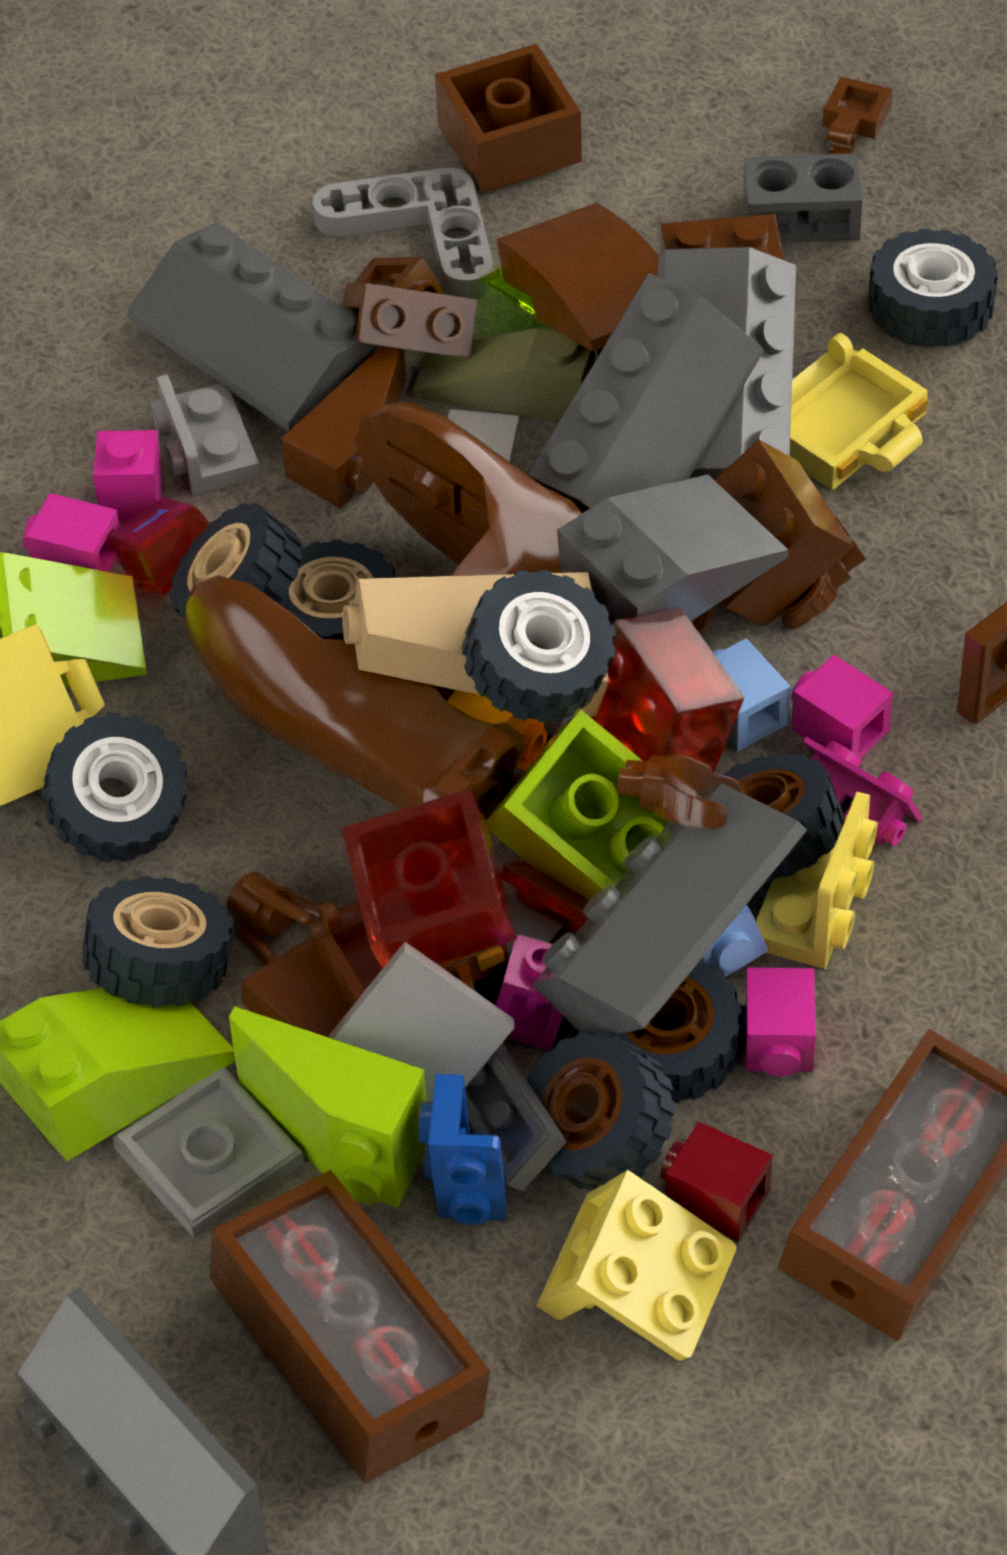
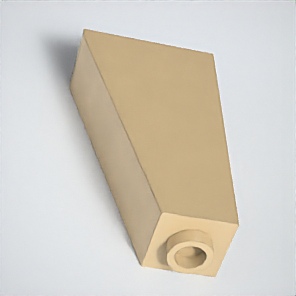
[342,572,609,716]

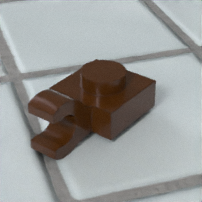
[822,76,893,154]

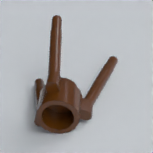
[227,872,320,966]

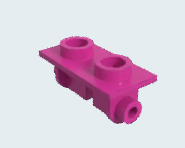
[803,736,923,846]

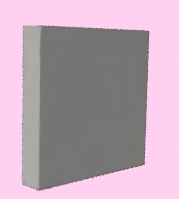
[328,942,515,1101]
[112,1068,304,1238]

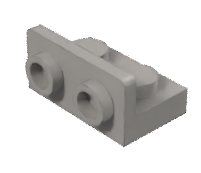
[150,374,260,495]

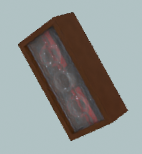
[778,1029,1007,1341]
[209,1170,490,1484]

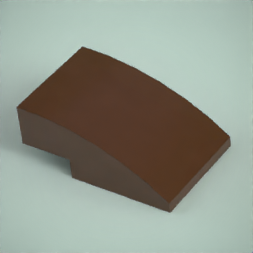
[496,203,659,351]

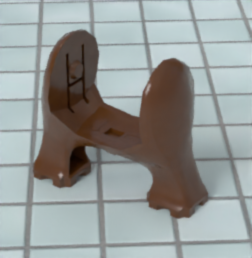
[185,402,716,869]

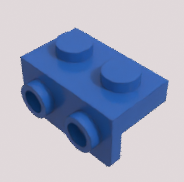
[419,1074,507,1225]

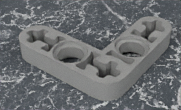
[313,168,493,299]

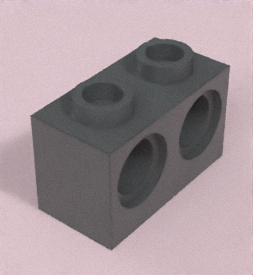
[743,153,863,243]

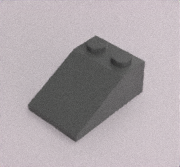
[557,475,788,655]

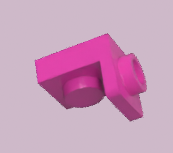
[495,935,563,1051]

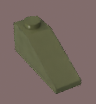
[412,328,596,422]

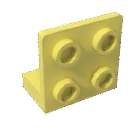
[756,792,878,969]
[536,1170,736,1361]

